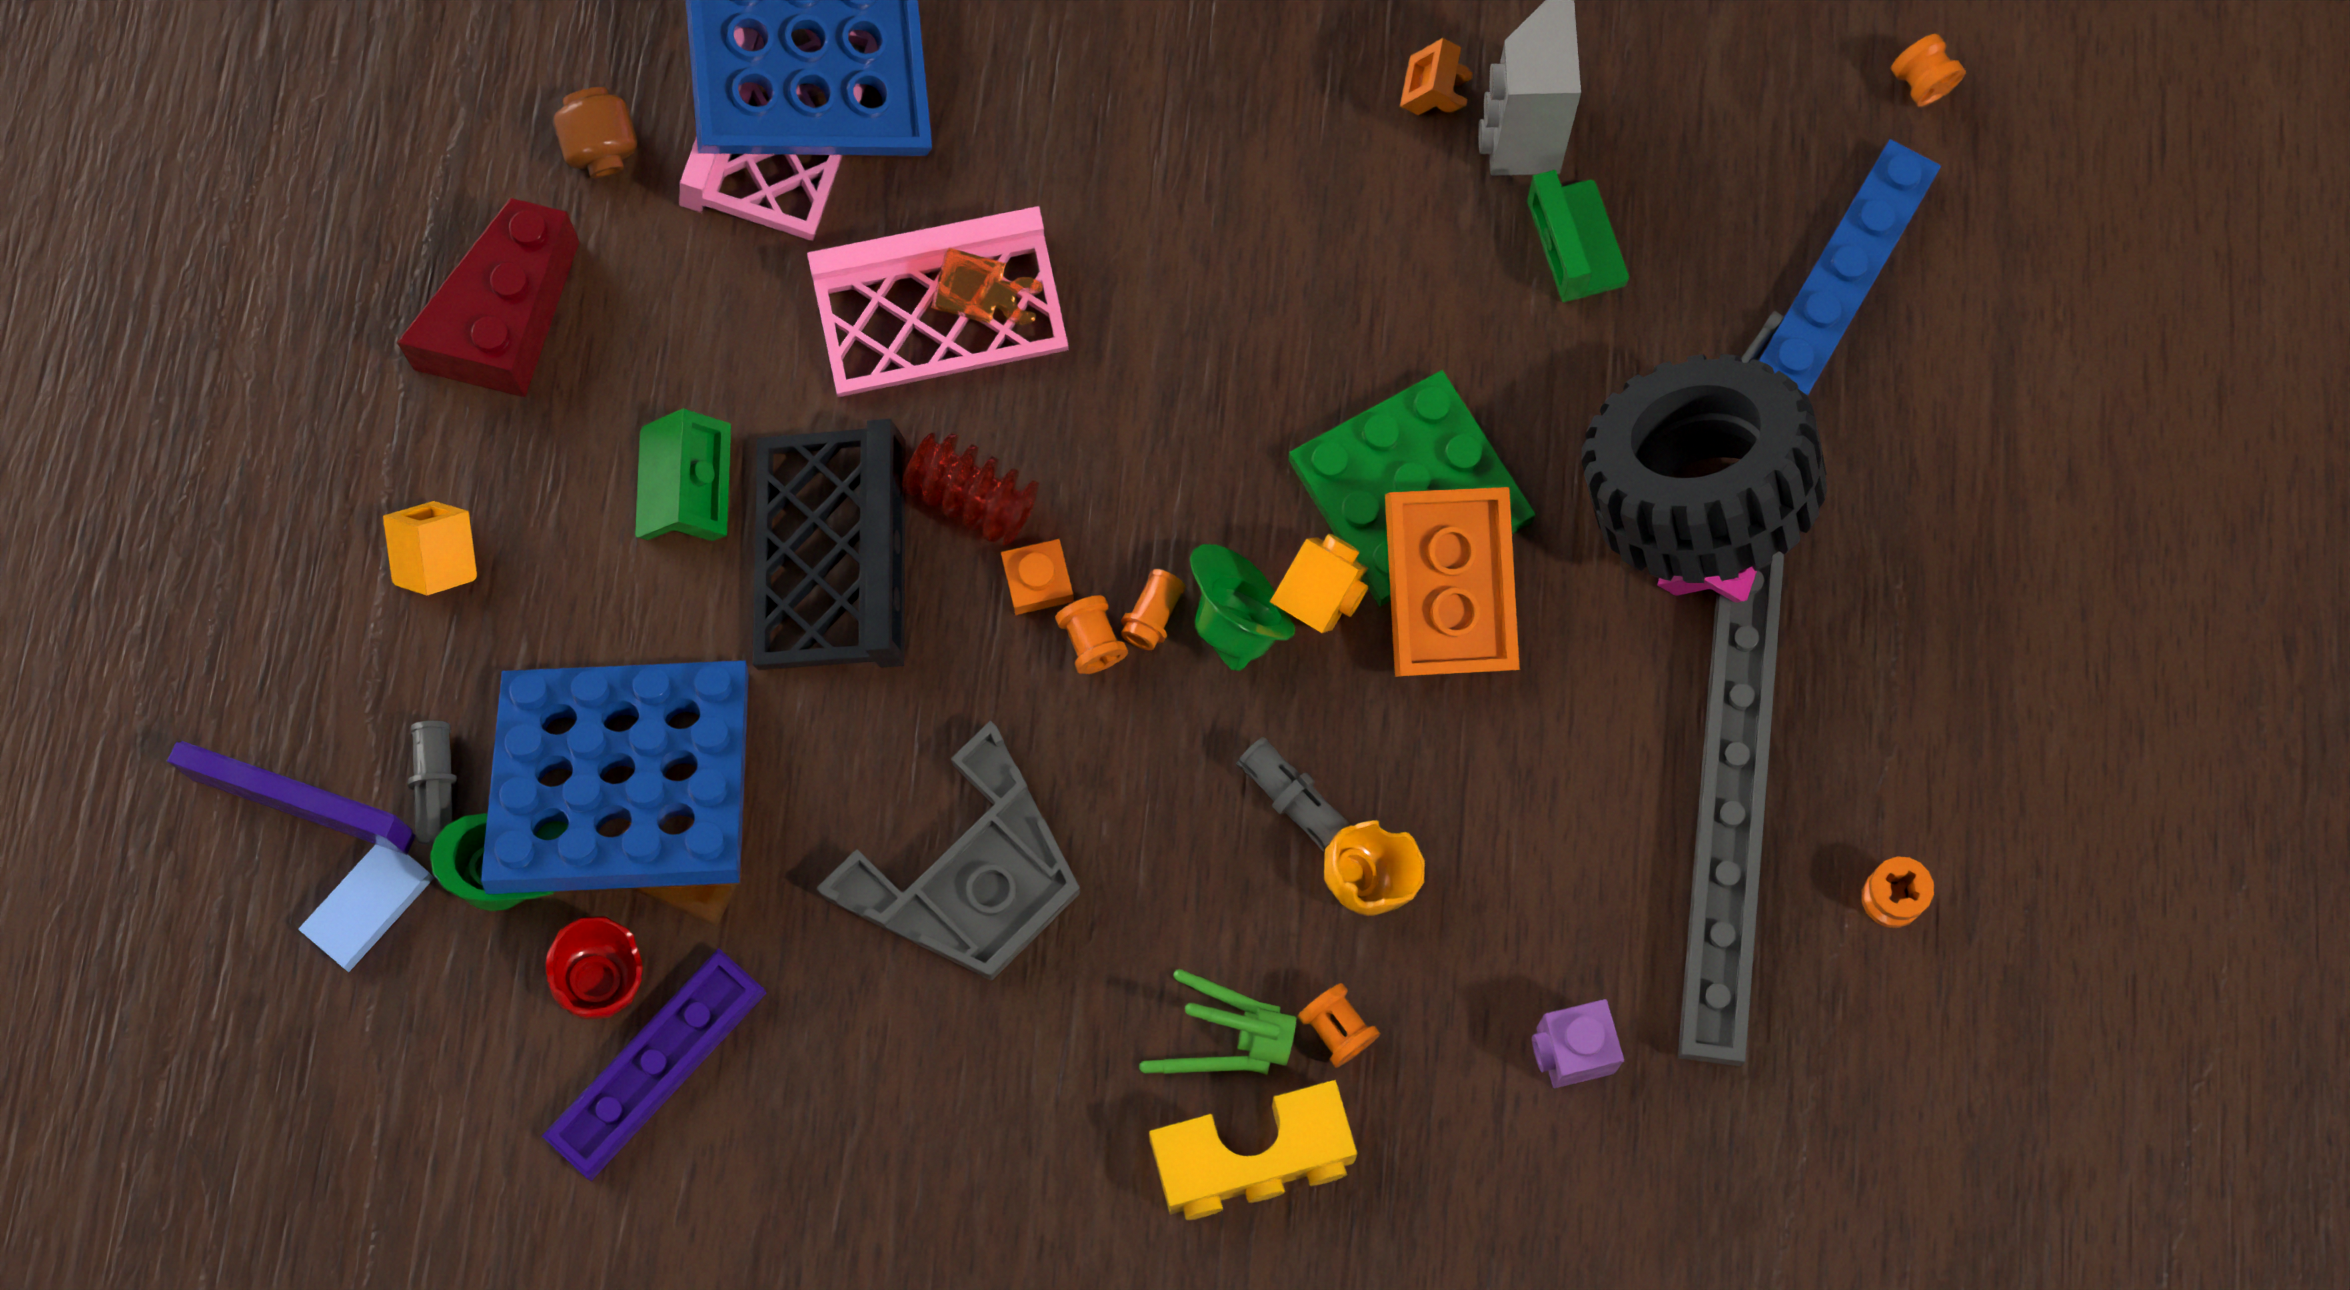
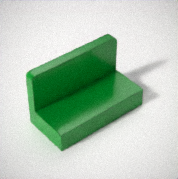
[1527,169,1629,303]
[635,408,731,541]

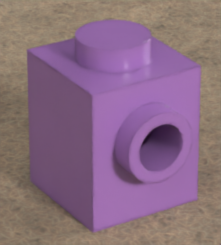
[1532,999,1624,1089]

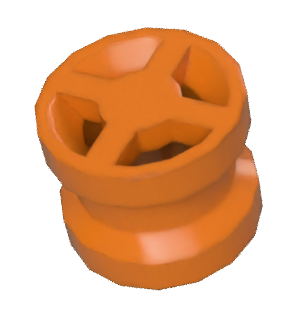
[1891,34,1966,107]
[1862,857,1934,928]

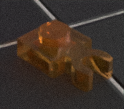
[931,248,1043,325]

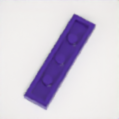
[167,741,416,855]
[542,948,766,1181]

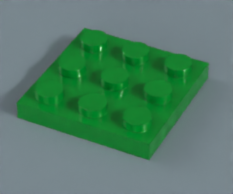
[1288,370,1536,607]

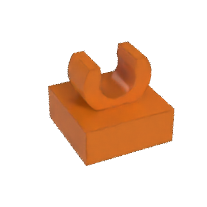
[1400,38,1473,116]

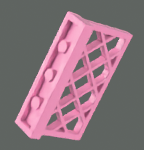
[679,27,877,241]
[807,206,1068,397]

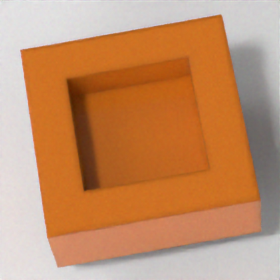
[1001,539,1074,615]

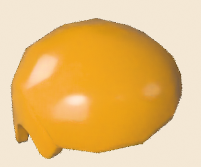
[1324,820,1425,916]

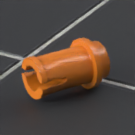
[1121,569,1186,651]

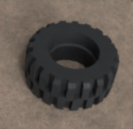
[1581,354,1827,583]

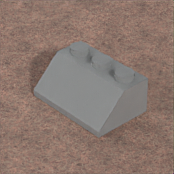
[1479,0,1581,176]

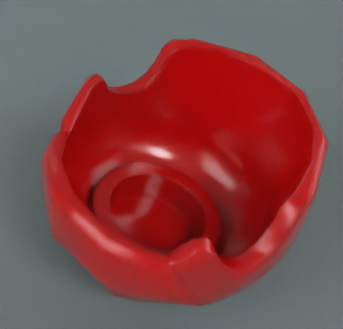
[546,916,643,1020]

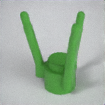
[1139,969,1296,1075]

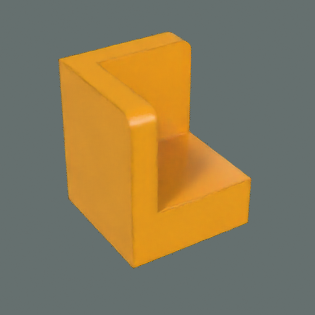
[383,501,477,596]

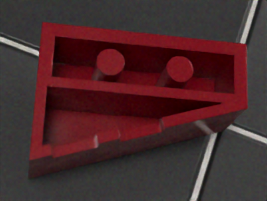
[397,198,580,398]

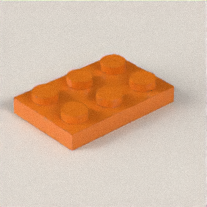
[1385,487,1520,677]

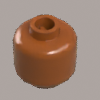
[554,87,638,178]

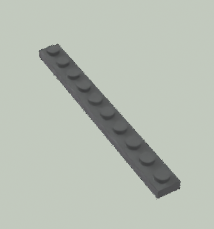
[1678,463,1784,1066]

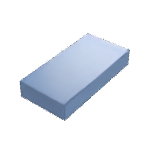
[298,844,434,972]

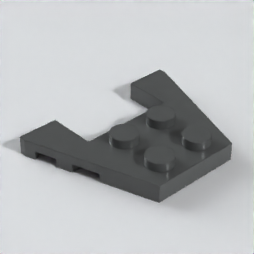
[817,721,1080,981]

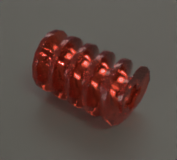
[902,432,1040,546]

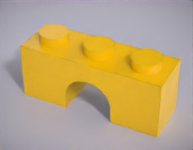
[1149,1080,1357,1220]

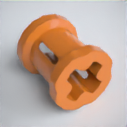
[1055,595,1128,674]
[1297,983,1380,1068]

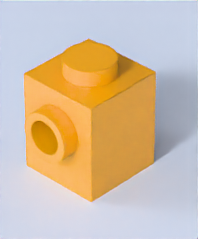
[1270,534,1368,633]

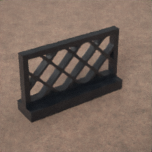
[753,419,906,670]

